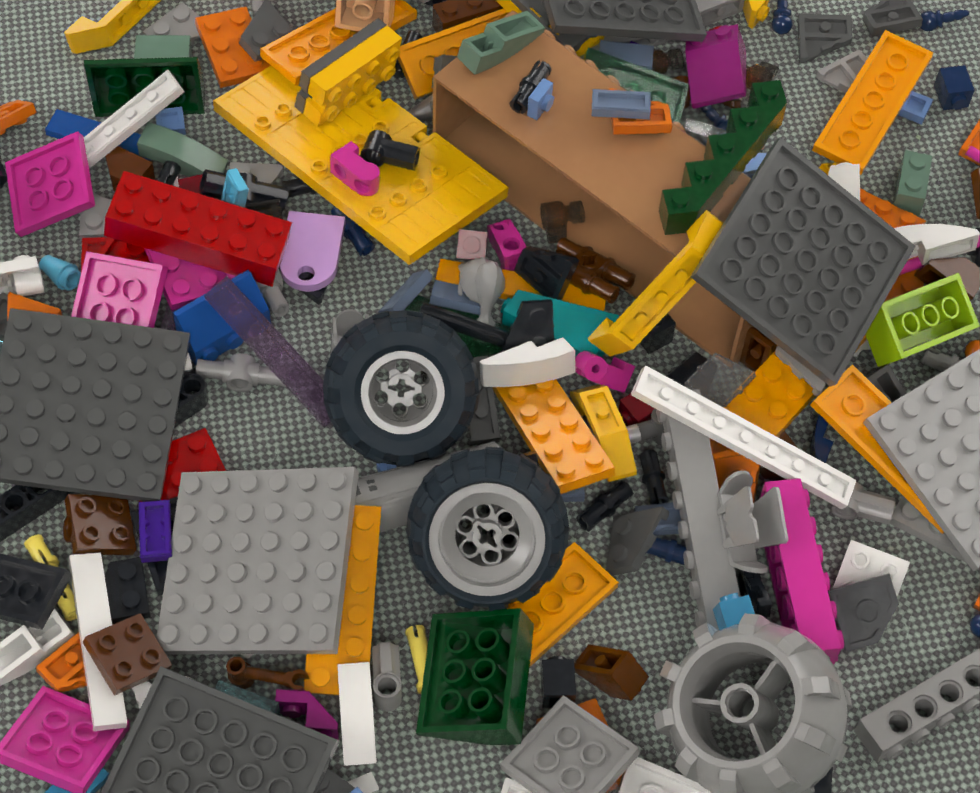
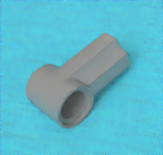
[831,482,895,525]
[371,642,402,712]

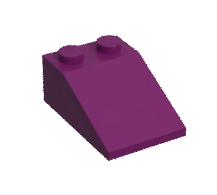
[685,24,746,109]

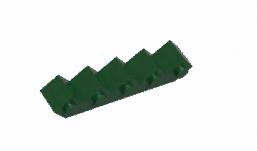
[659,80,787,235]

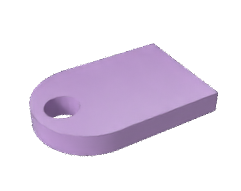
[280,211,346,292]

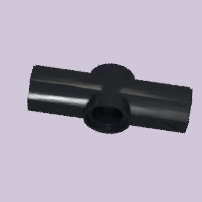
[199,169,288,213]

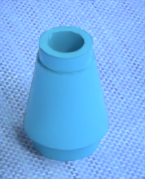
[39,255,81,290]

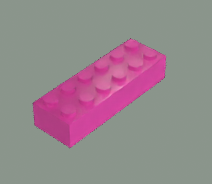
[759,478,844,665]

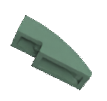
[457,11,545,75]
[137,122,228,177]

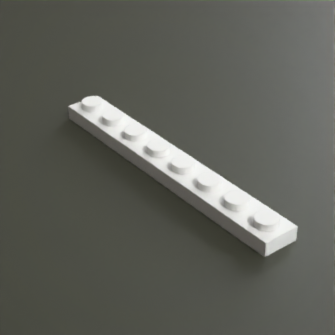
[631,366,856,509]

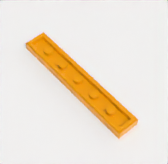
[435,258,606,311]

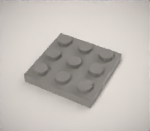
[500,695,640,793]

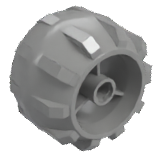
[654,613,853,793]

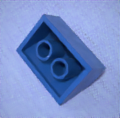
[173,270,271,365]

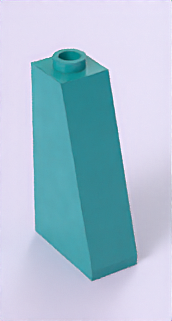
[500,290,620,358]

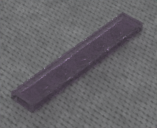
[204,276,331,428]

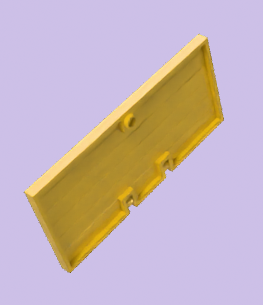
[213,66,509,265]

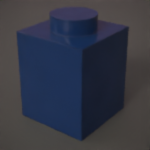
[934,65,975,110]

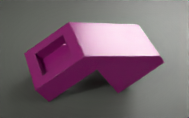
[275,689,339,741]

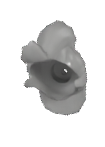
[458,257,505,326]

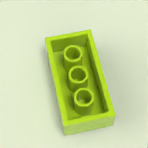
[865,273,980,367]

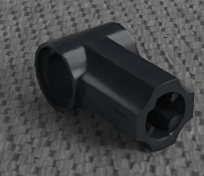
[360,130,420,171]

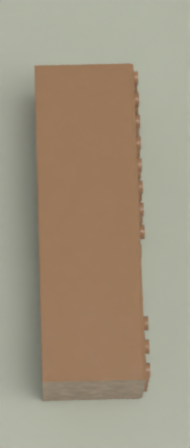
[433,11,753,370]

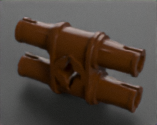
[548,237,636,304]

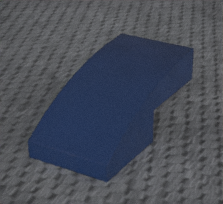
[810,414,834,463]

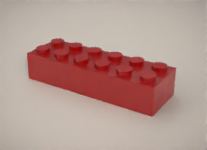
[104,171,292,287]

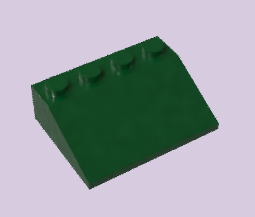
[84,57,205,117]
[416,608,534,745]

